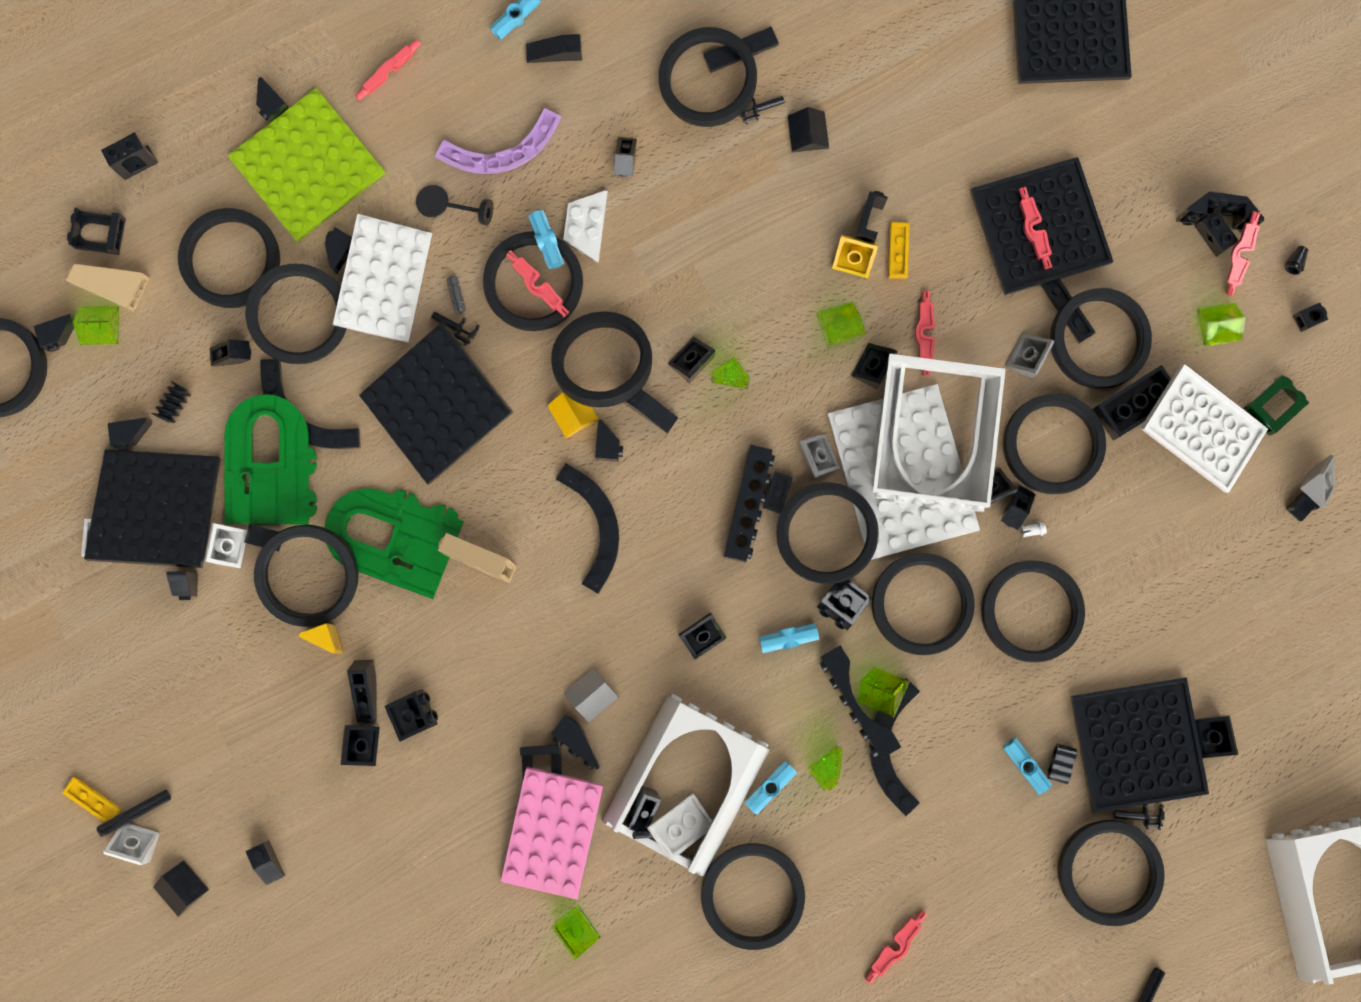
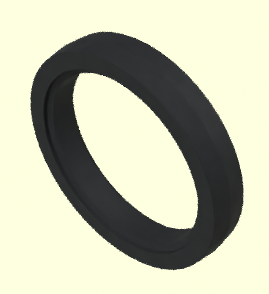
[659,27,757,127]
[178,208,280,308]
[483,231,583,331]
[245,263,347,364]
[1050,288,1152,389]
[551,311,652,408]
[0,318,47,417]
[1003,394,1106,494]
[776,482,879,584]
[254,524,359,627]
[872,553,975,655]
[981,560,1085,663]
[1058,820,1165,926]
[701,843,805,950]

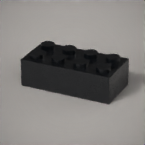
[1092,365,1171,441]

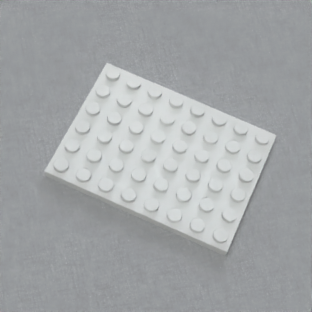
[827,384,980,560]

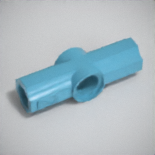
[490,0,541,40]
[528,210,564,269]
[759,624,819,653]
[1002,737,1052,795]
[744,761,797,815]

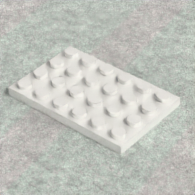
[333,214,432,343]
[1140,364,1268,493]

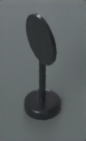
[416,185,493,226]

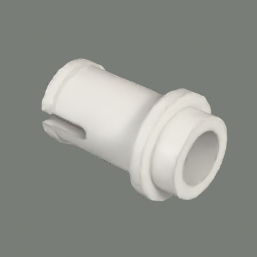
[1021,521,1047,538]

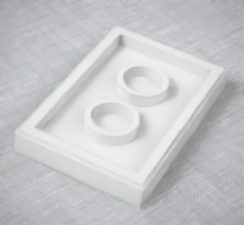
[647,794,712,860]

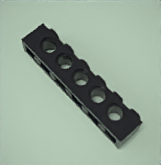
[724,444,775,563]

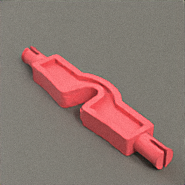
[355,39,421,101]
[1019,187,1053,269]
[1226,211,1261,296]
[506,250,569,318]
[915,291,935,376]
[864,910,928,984]

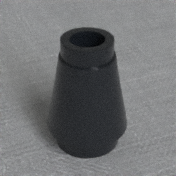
[1285,246,1309,275]

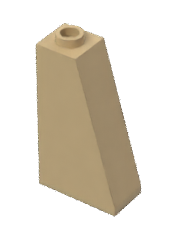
[66,264,150,312]
[438,533,517,583]

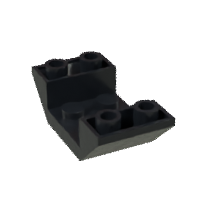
[1176,191,1264,233]

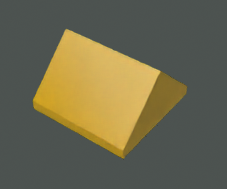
[832,235,878,278]
[547,392,599,438]
[298,624,343,654]

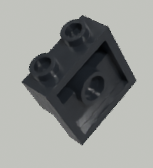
[817,580,872,631]
[384,689,438,742]

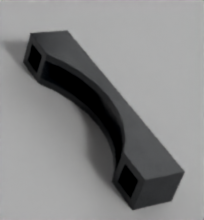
[819,645,901,760]

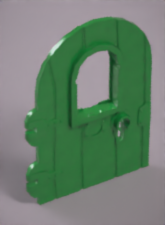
[224,394,317,524]
[324,489,464,599]

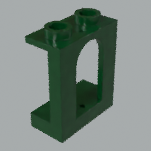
[1244,375,1309,436]

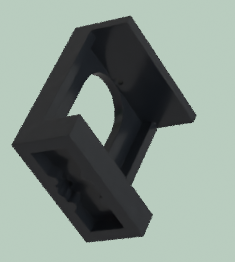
[101,132,158,180]
[855,191,888,243]
[67,208,126,255]
[520,745,562,780]

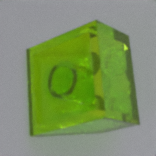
[816,302,866,348]
[806,745,843,791]

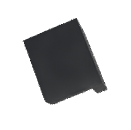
[1286,492,1320,521]

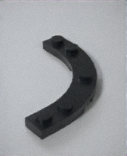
[260,359,361,449]
[556,463,619,594]
[869,678,920,816]

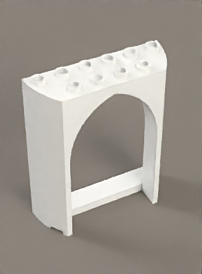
[873,354,1006,512]
[602,694,770,876]
[1265,817,1361,985]

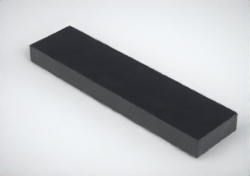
[703,26,779,73]
[1040,279,1096,343]

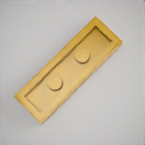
[888,222,910,279]
[62,776,123,823]

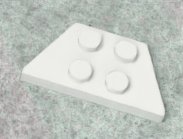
[563,191,608,263]

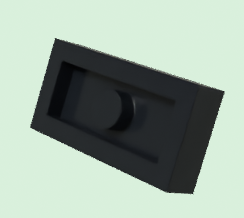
[763,471,793,514]

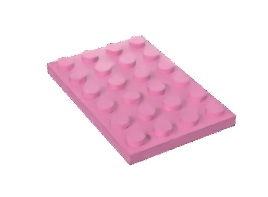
[501,767,604,899]

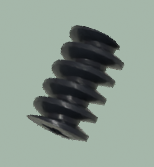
[151,381,191,423]

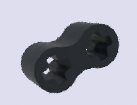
[244,524,281,552]
[1047,743,1077,785]

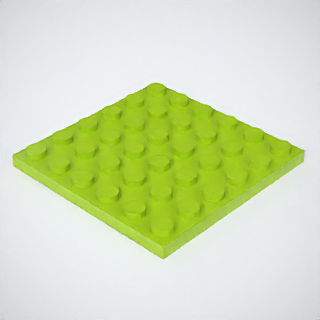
[228,88,386,243]

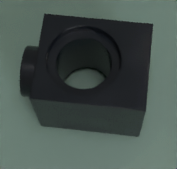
[1293,303,1328,332]

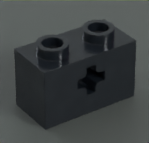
[1195,210,1239,257]

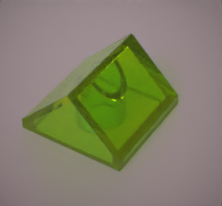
[1197,303,1245,346]
[73,307,119,345]
[711,357,750,389]
[859,667,909,717]
[552,905,601,960]

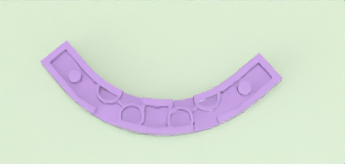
[435,108,562,174]

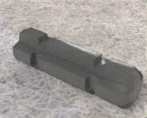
[447,276,466,313]

